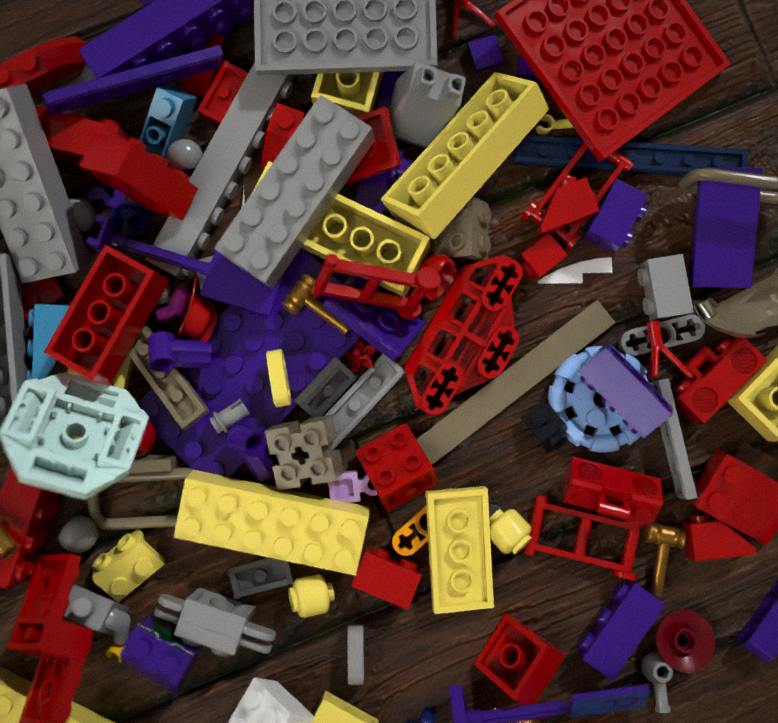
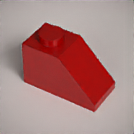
[260,103,306,169]
[536,176,600,237]
[681,514,756,561]

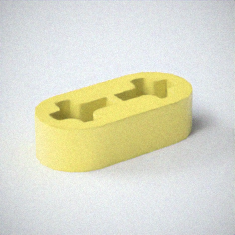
[266,349,291,408]

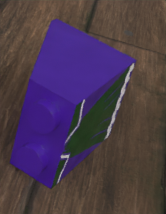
[120,612,204,695]

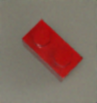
[351,546,422,610]

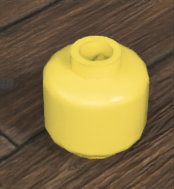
[489,509,532,555]
[288,574,335,618]

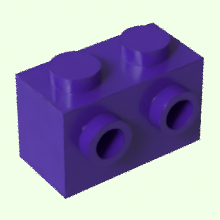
[583,179,648,253]

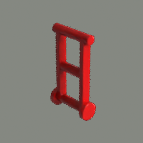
[520,137,634,253]
[311,253,441,320]
[523,494,648,581]

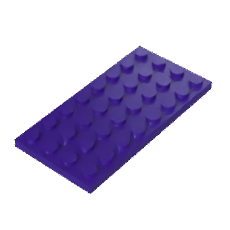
[137,248,361,477]

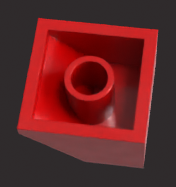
[473,613,566,705]

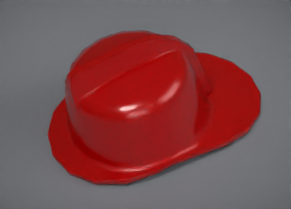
[176,275,218,341]

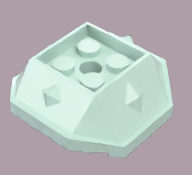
[0,373,149,500]

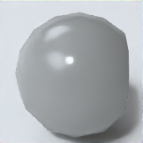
[166,139,203,174]
[69,198,96,234]
[58,515,98,553]

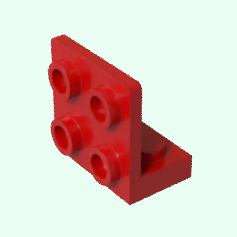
[355,423,439,512]

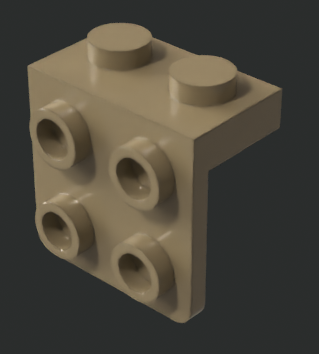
[424,196,491,262]

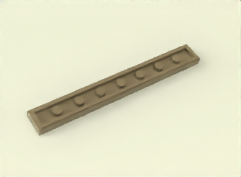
[416,299,616,465]

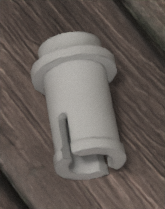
[209,398,250,433]

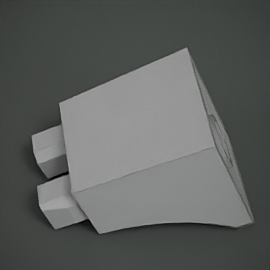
[389,62,466,148]

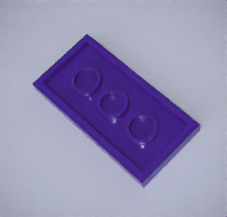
[689,167,763,288]

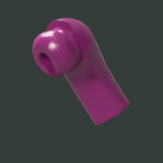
[155,284,191,324]

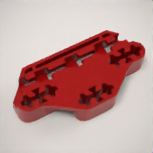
[404,255,523,416]

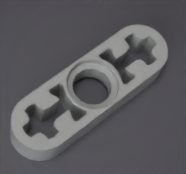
[618,314,705,357]

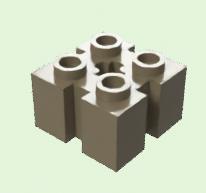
[265,414,344,490]

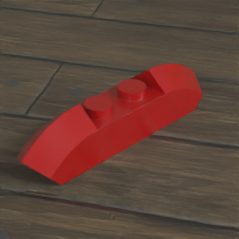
[0,36,86,93]

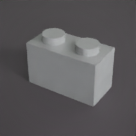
[637,254,694,322]

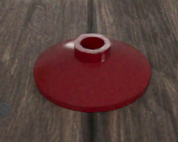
[655,609,715,673]

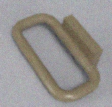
[679,168,778,213]
[87,453,194,530]

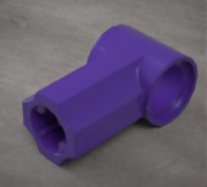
[148,332,212,372]
[227,424,278,482]

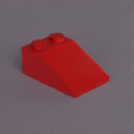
[688,449,778,546]

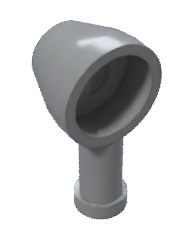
[641,651,674,713]

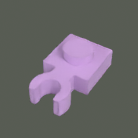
[328,470,378,503]

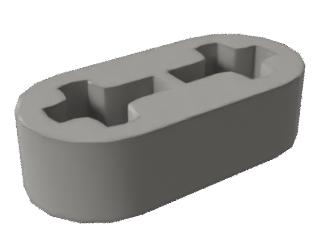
[348,626,364,685]

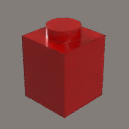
[517,233,568,282]

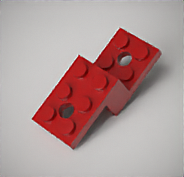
[7,553,94,723]

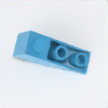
[139,84,198,159]
[26,304,70,380]

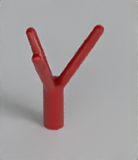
[451,0,495,39]
[646,320,694,381]

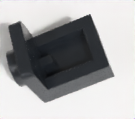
[520,400,568,453]

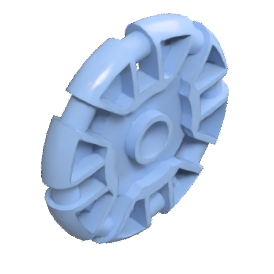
[548,346,653,453]

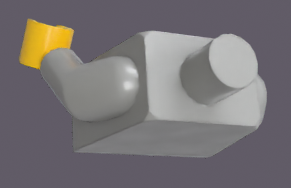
[62,585,130,663]

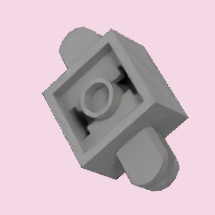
[154,588,276,657]

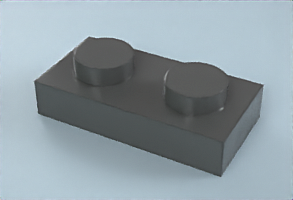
[294,357,357,418]
[228,557,295,599]

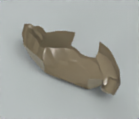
[694,268,778,338]

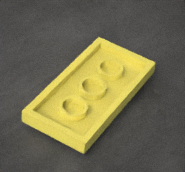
[425,486,494,614]

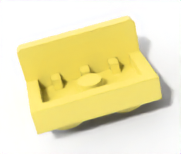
[92,529,165,602]

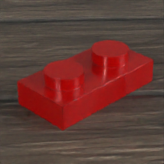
[197,61,248,125]

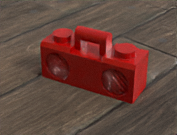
[673,336,768,424]
[563,457,663,525]

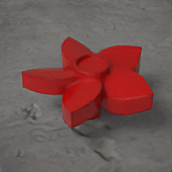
[344,339,377,373]

